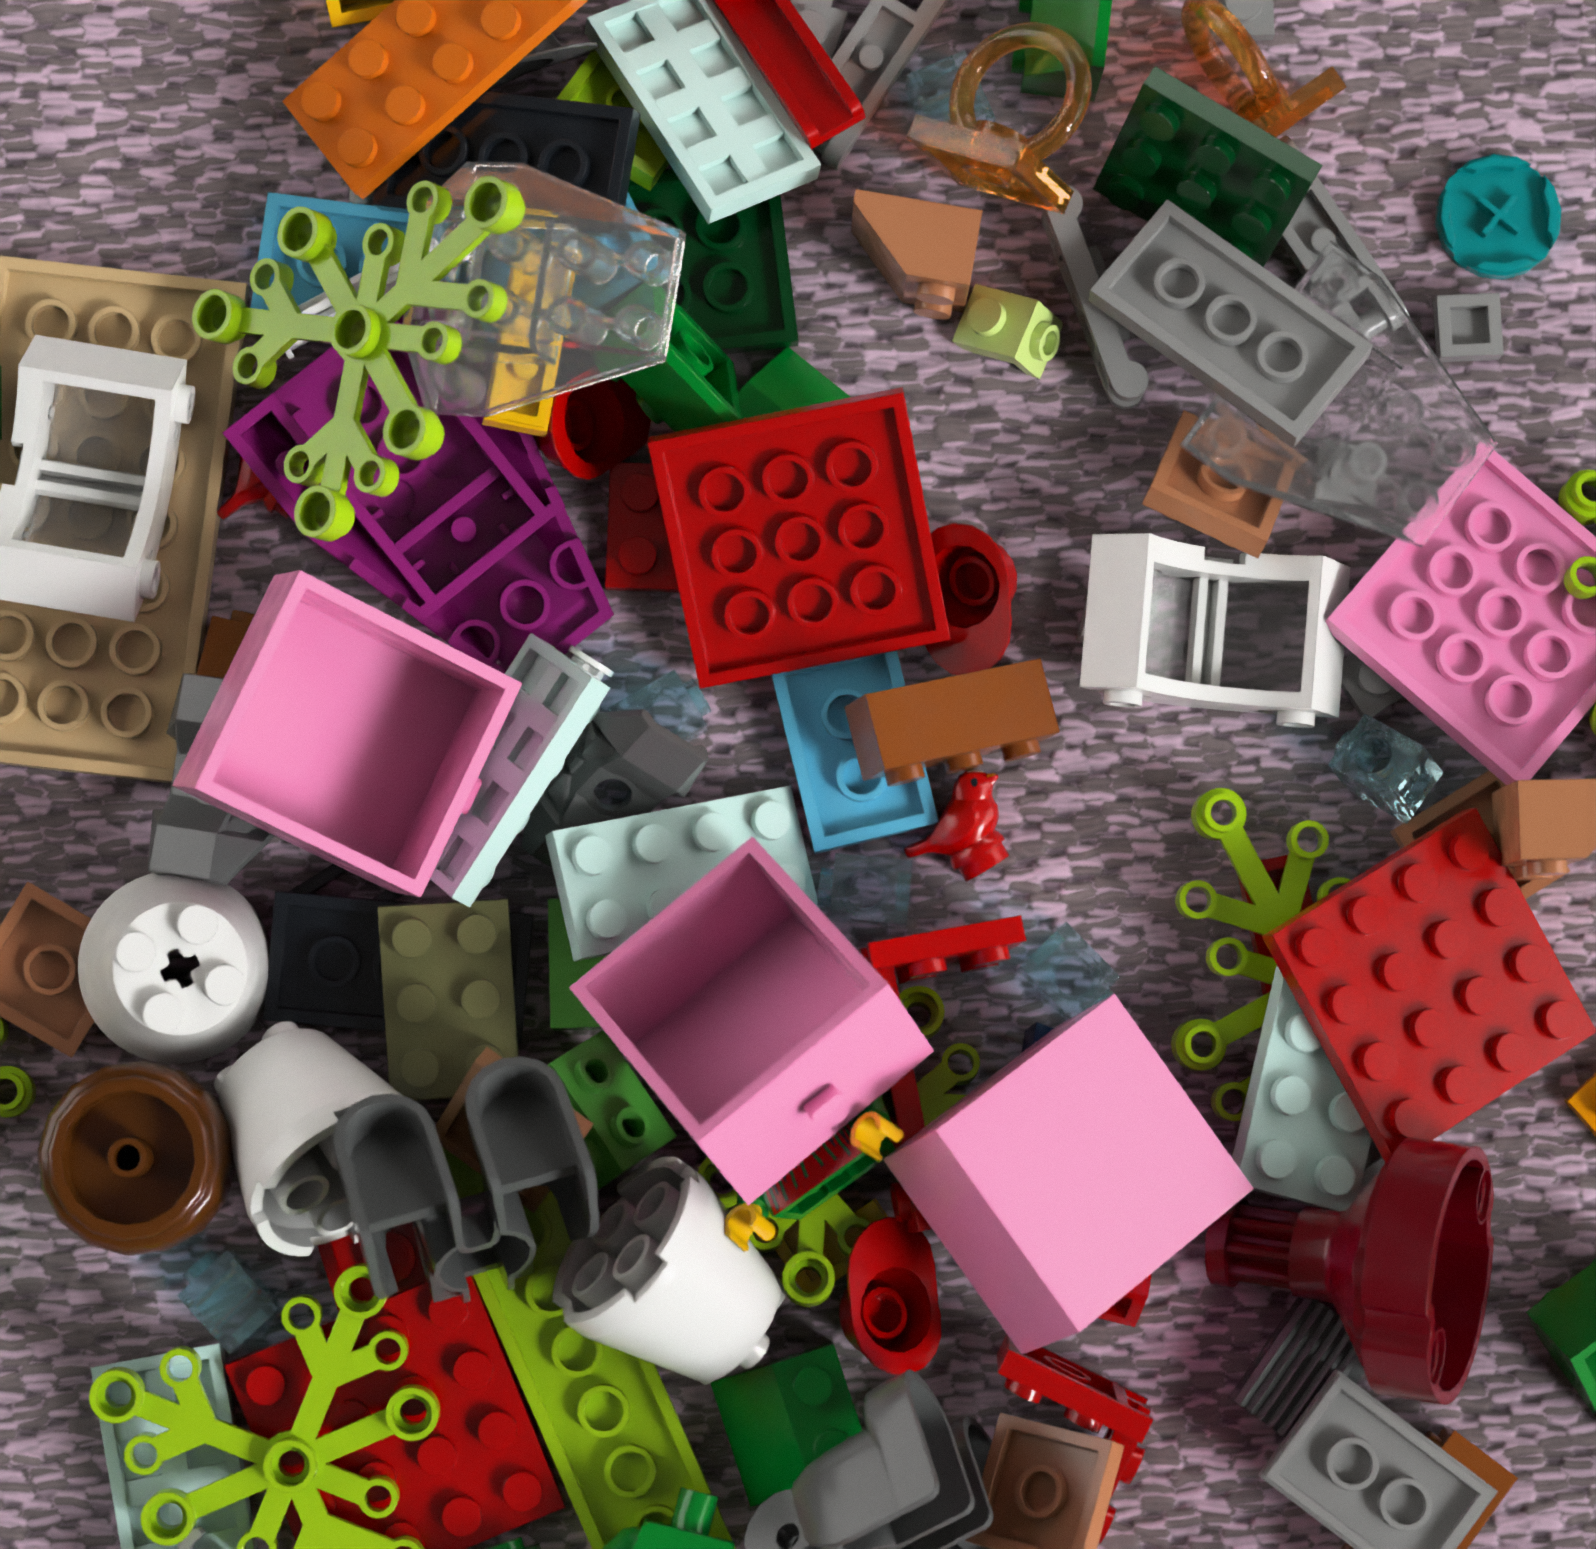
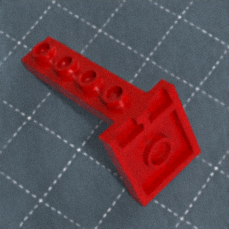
[713,0,866,150]
[858,915,1026,1234]
[997,1333,1153,1544]

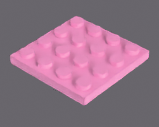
[1325,440,1596,785]

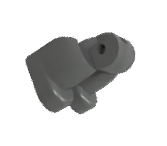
[334,1056,599,1303]
[744,1369,993,1549]

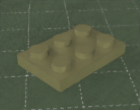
[378,898,519,1100]

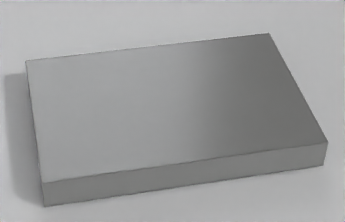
[1258,1369,1498,1549]

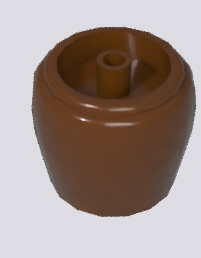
[37,1061,236,1256]

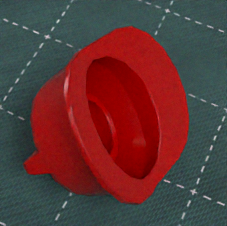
[533,362,651,480]
[925,523,1017,675]
[839,1217,942,1375]

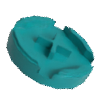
[1435,154,1562,280]

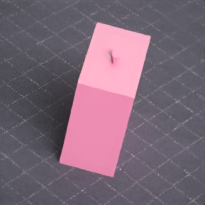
[172,570,522,897]
[569,836,934,1206]
[883,994,1254,1355]

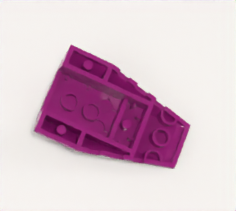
[223,306,614,674]

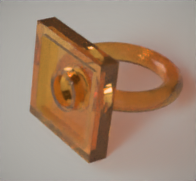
[1181,0,1347,137]
[906,22,1092,214]

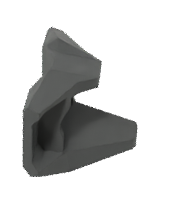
[147,673,275,886]
[521,709,709,868]

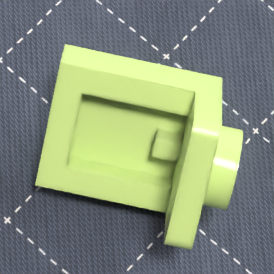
[952,284,1063,379]

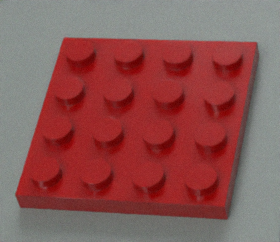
[648,387,951,689]
[1261,807,1596,1163]
[224,1275,566,1549]

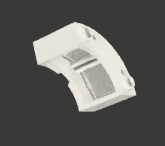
[0,335,195,622]
[1080,533,1350,728]

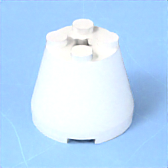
[78,873,270,1064]
[214,1021,403,1256]
[553,1156,787,1385]

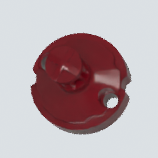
[1205,1137,1494,1405]

